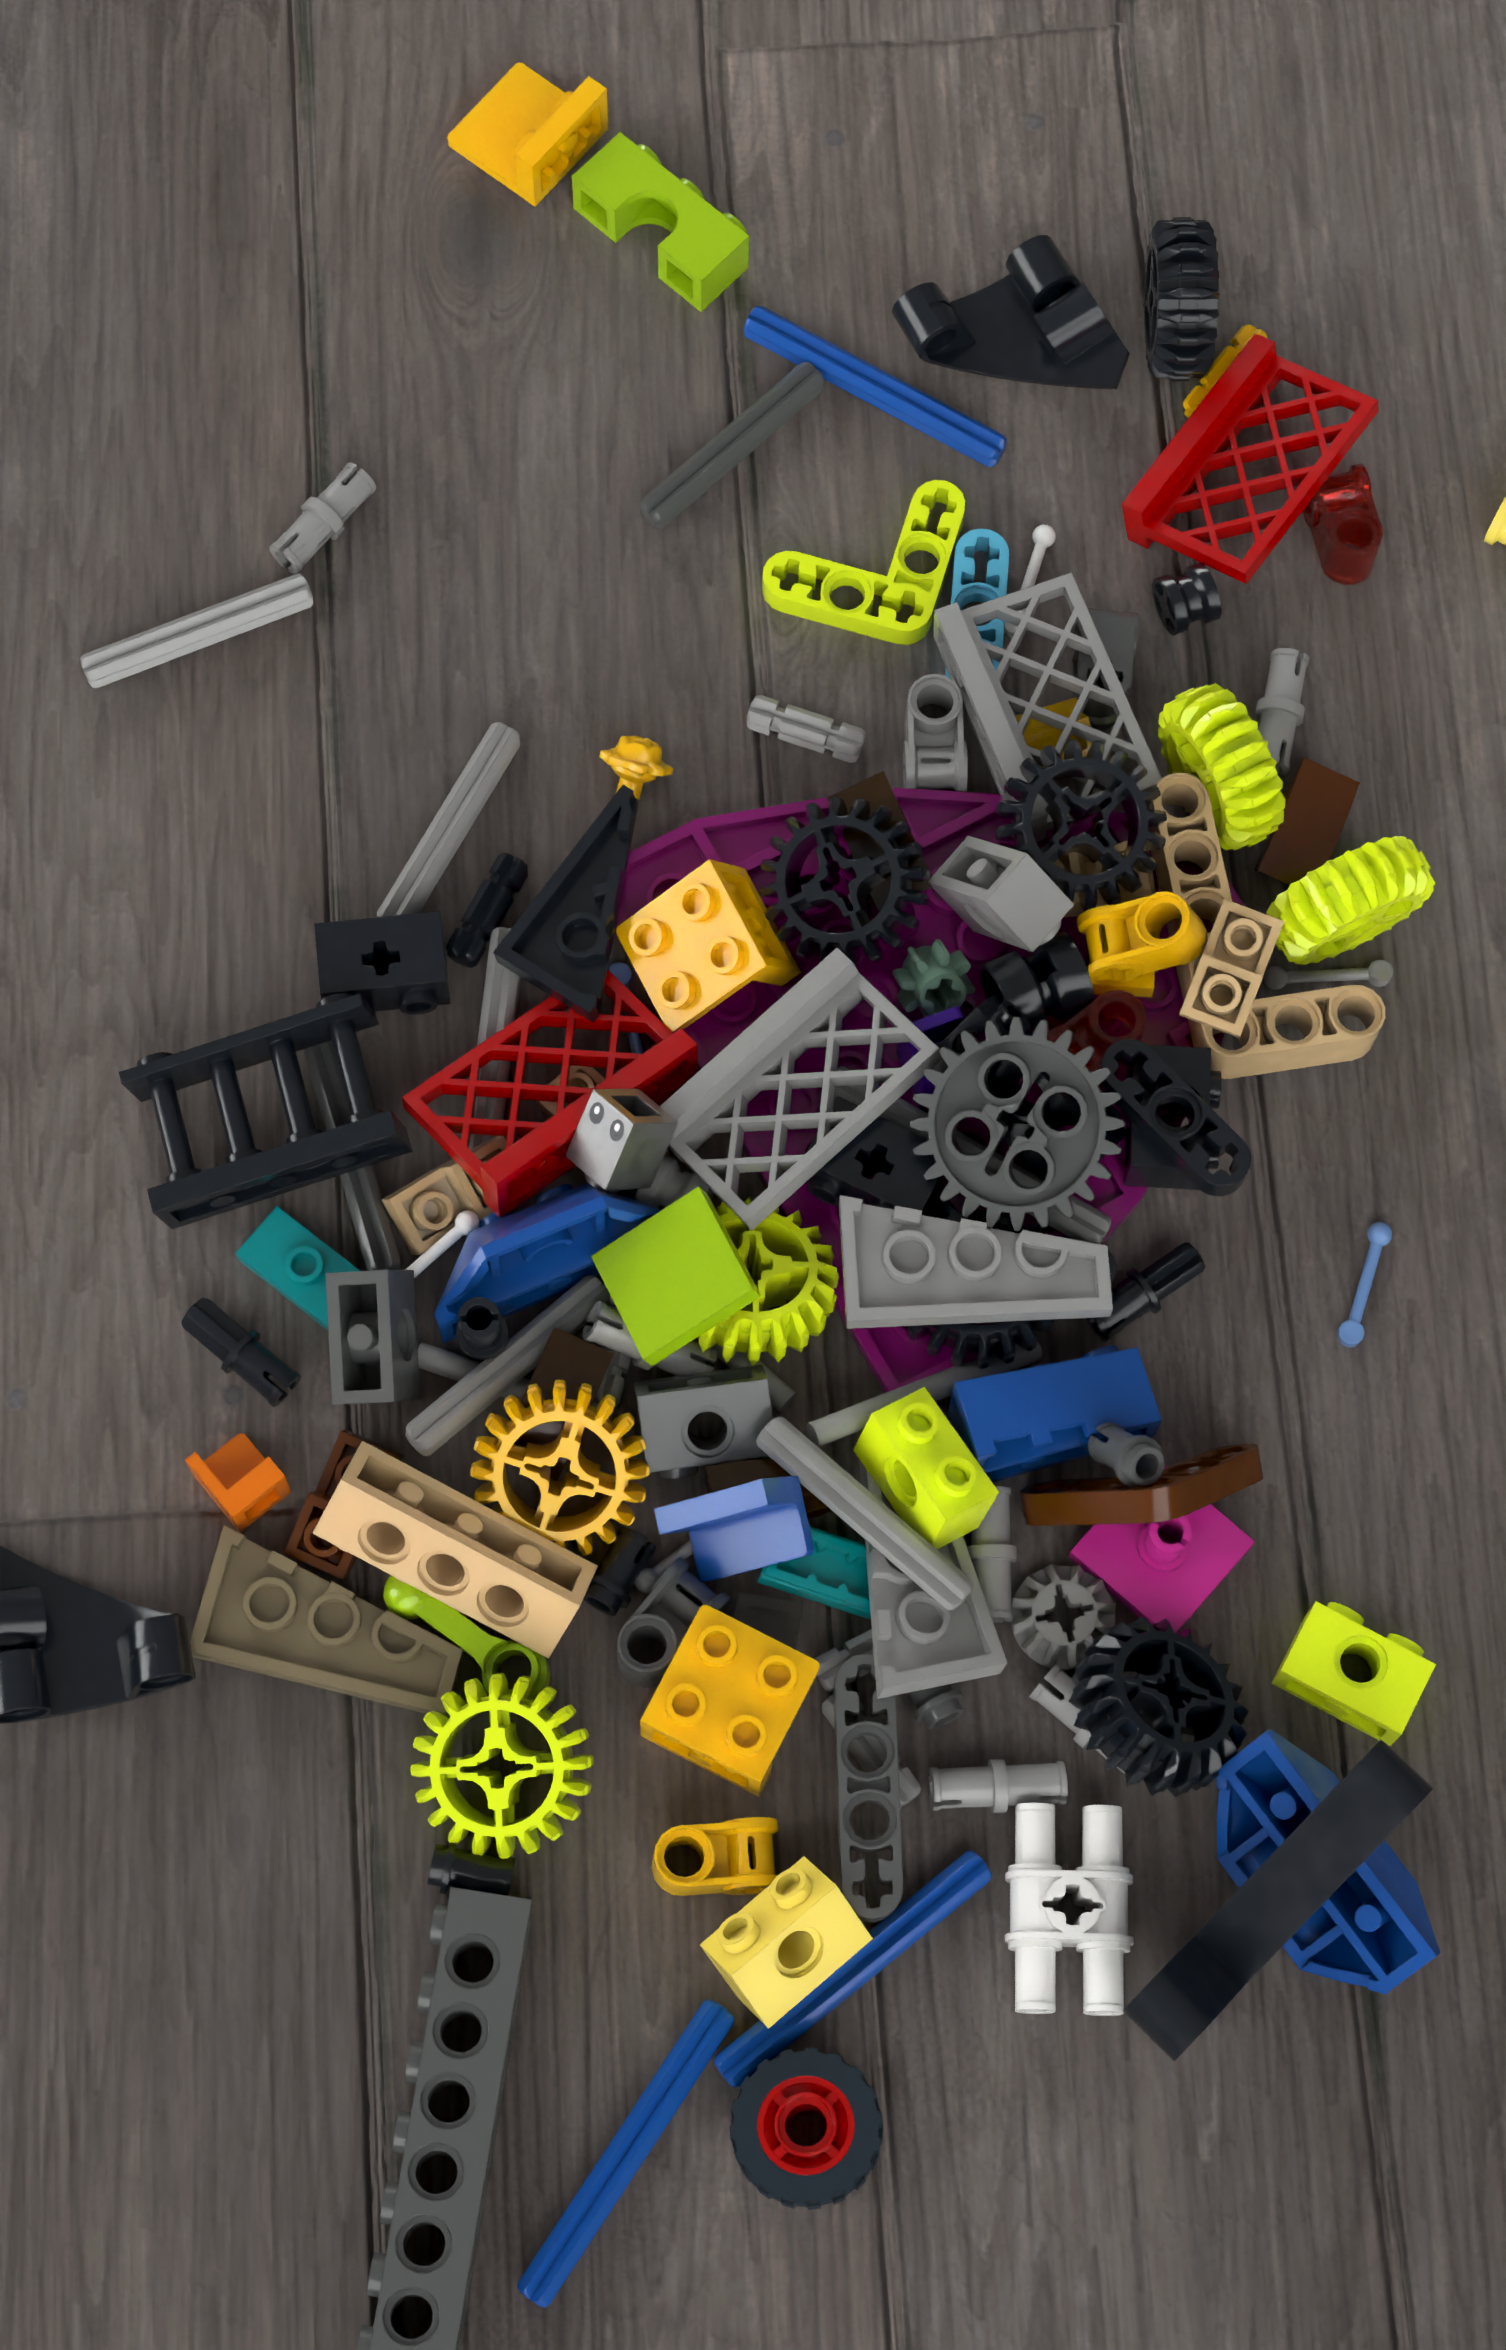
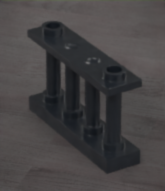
[119,993,413,1229]

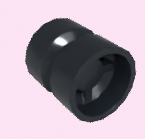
[979,932,1095,1032]

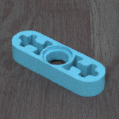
[945,529,1009,679]

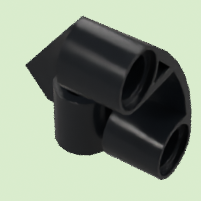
[892,235,1130,389]
[0,1546,196,1724]

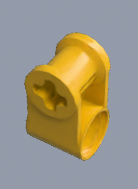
[1076,891,1207,986]
[651,1817,779,1896]

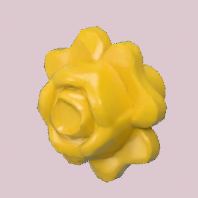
[599,736,674,800]

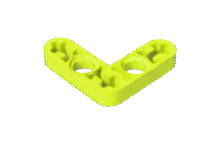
[762,480,965,645]

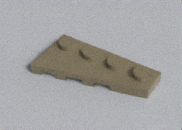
[190,1525,464,1717]

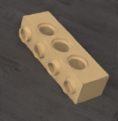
[313,1441,598,1658]

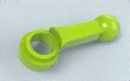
[383,1575,551,1701]

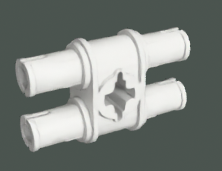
[1005,1803,1134,2016]

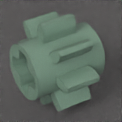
[892,939,976,1018]

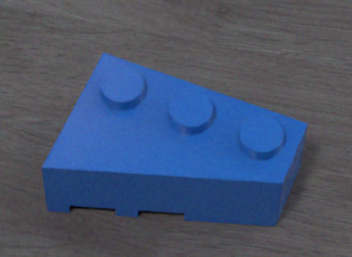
[947,1345,1162,1483]

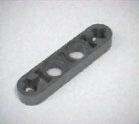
[833,1654,903,1923]

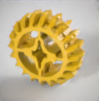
[470,1380,650,1555]

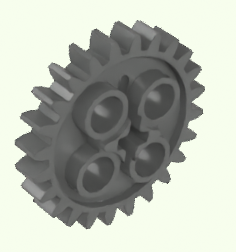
[910,1017,1125,1231]

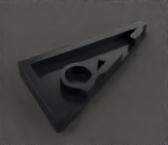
[493,785,639,1023]

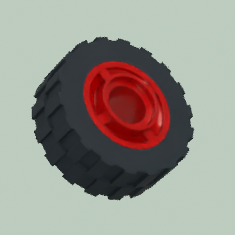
[729,2047,883,2210]

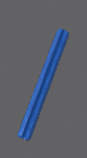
[744,306,1007,467]
[714,1850,992,2088]
[517,1999,735,2308]

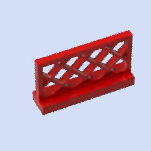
[1122,333,1379,584]
[402,970,698,1218]

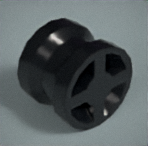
[1152,562,1222,636]

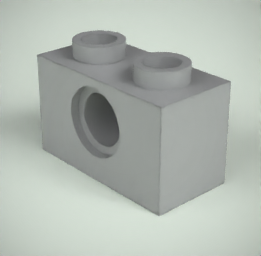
[928,836,1074,952]

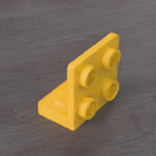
[447,62,608,207]
[616,859,801,1033]
[640,1605,820,1797]

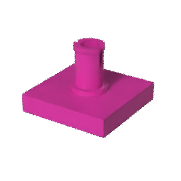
[1068,1465,1255,1634]

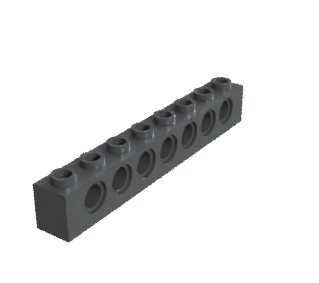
[356,1887,534,2350]

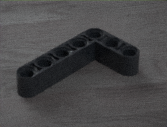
[1123,1739,1433,2061]

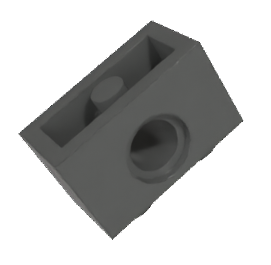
[326,1270,420,1405]
[633,1365,773,1479]

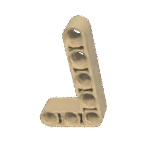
[1148,773,1385,1079]

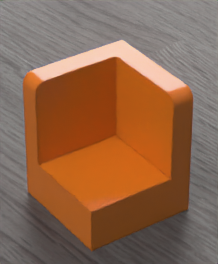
[185,1433,292,1533]

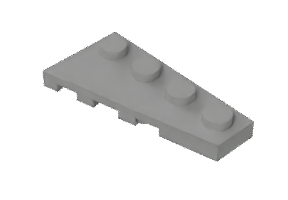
[839,1195,1113,1329]
[859,1460,1008,1699]

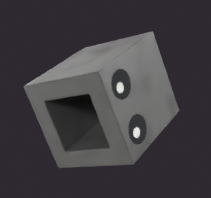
[565,1088,679,1193]

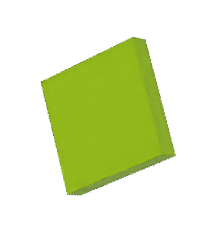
[591,1186,761,1366]

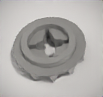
[1010,1564,1116,1670]

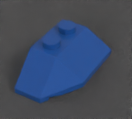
[434,1183,662,1344]
[1216,1729,1441,1994]

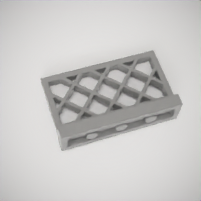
[934,572,1162,842]
[660,948,943,1231]

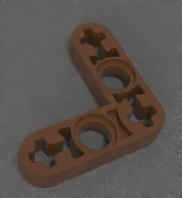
[1020,1443,1263,1526]

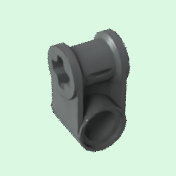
[1071,608,1139,729]
[616,1557,733,1688]

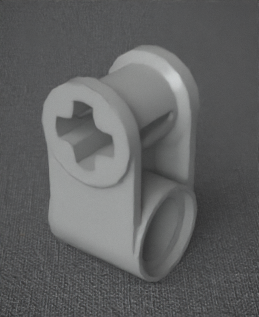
[903,674,968,792]

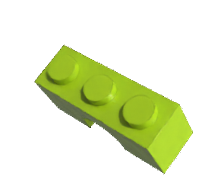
[572,132,749,312]

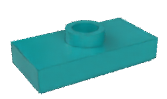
[235,1206,360,1331]
[757,1526,871,1620]

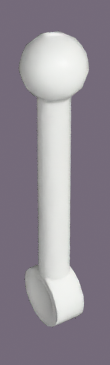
[1004,524,1056,638]
[405,1210,480,1278]

